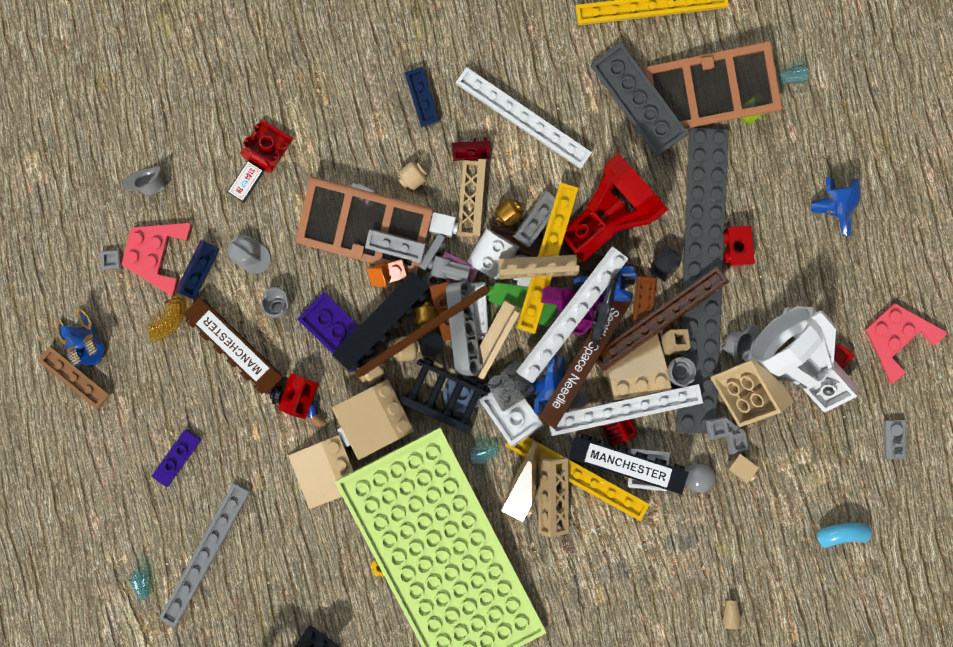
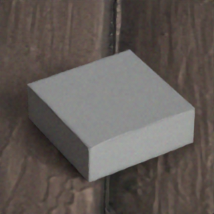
[100,250,122,271]

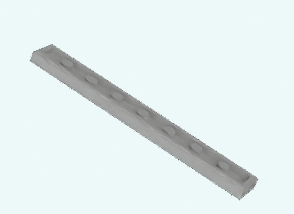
[158,482,251,628]

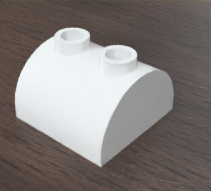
[467,228,519,280]

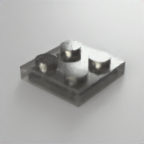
[484,359,536,411]

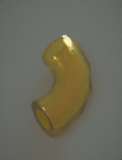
[147,298,185,342]

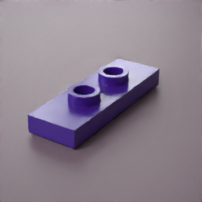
[151,429,202,488]

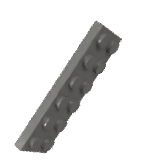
[590,42,688,157]

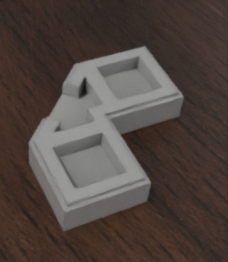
[705,417,749,455]

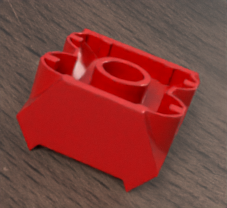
[240,119,293,173]

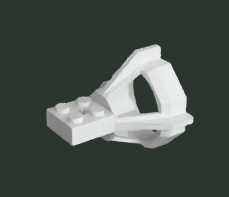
[742,306,858,413]

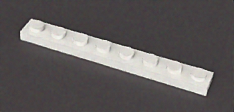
[456,67,592,169]
[516,246,628,383]
[549,384,703,436]

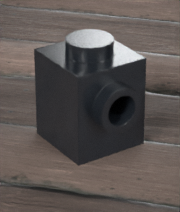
[650,247,682,282]

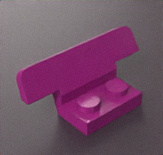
[541,286,604,336]

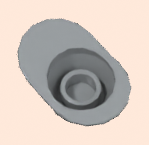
[122,166,166,196]
[228,235,271,274]
[722,325,762,363]

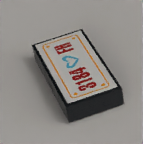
[227,161,265,203]

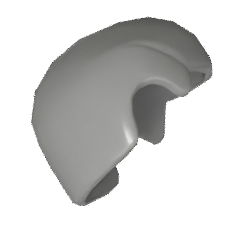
[261,287,291,318]
[667,357,696,387]
[685,463,715,493]

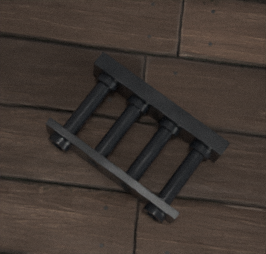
[399,357,490,435]

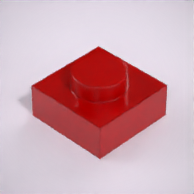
[834,343,855,369]

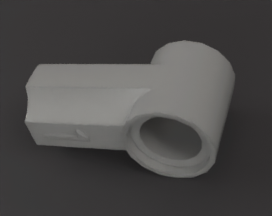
[430,256,471,282]

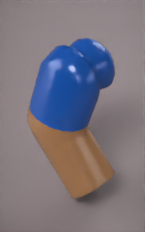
[306,400,325,428]

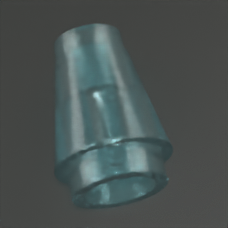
[779,65,809,84]
[468,445,498,465]
[129,570,150,601]

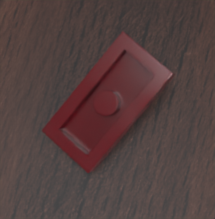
[451,137,491,161]

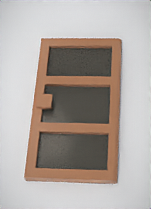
[643,41,782,129]
[295,176,433,275]

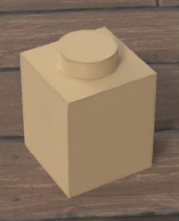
[661,329,691,355]
[725,453,759,483]

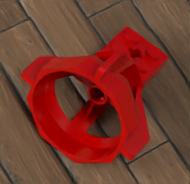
[564,153,669,262]

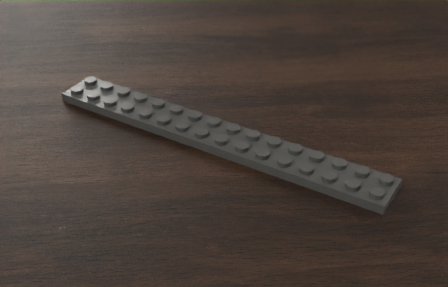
[676,128,728,434]

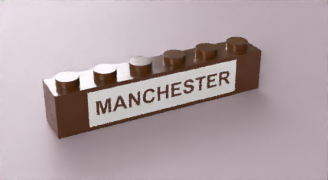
[183,298,285,394]

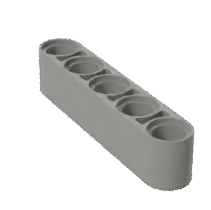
[446,281,481,377]

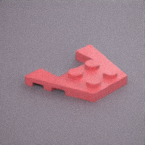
[121,223,192,296]
[864,304,947,384]

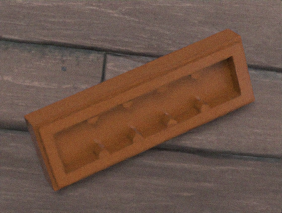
[631,275,656,327]
[429,281,451,342]

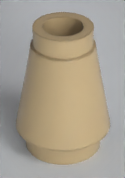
[722,601,742,629]

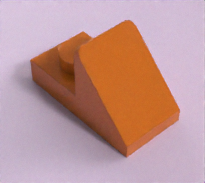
[366,258,408,287]

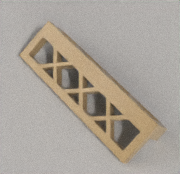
[457,159,486,238]
[498,255,579,279]
[478,300,522,379]
[538,457,569,538]

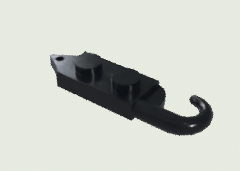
[591,274,619,348]

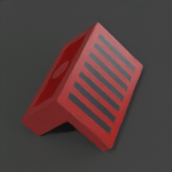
[601,399,638,446]

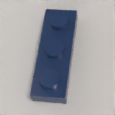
[404,67,439,128]
[175,240,219,300]

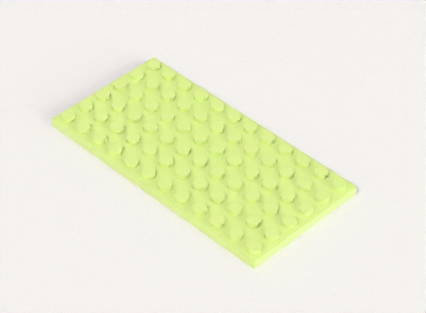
[335,427,547,647]

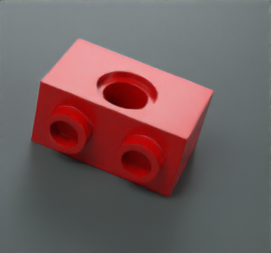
[722,226,755,267]
[278,373,318,419]

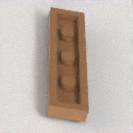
[38,346,111,409]

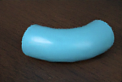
[817,522,872,548]

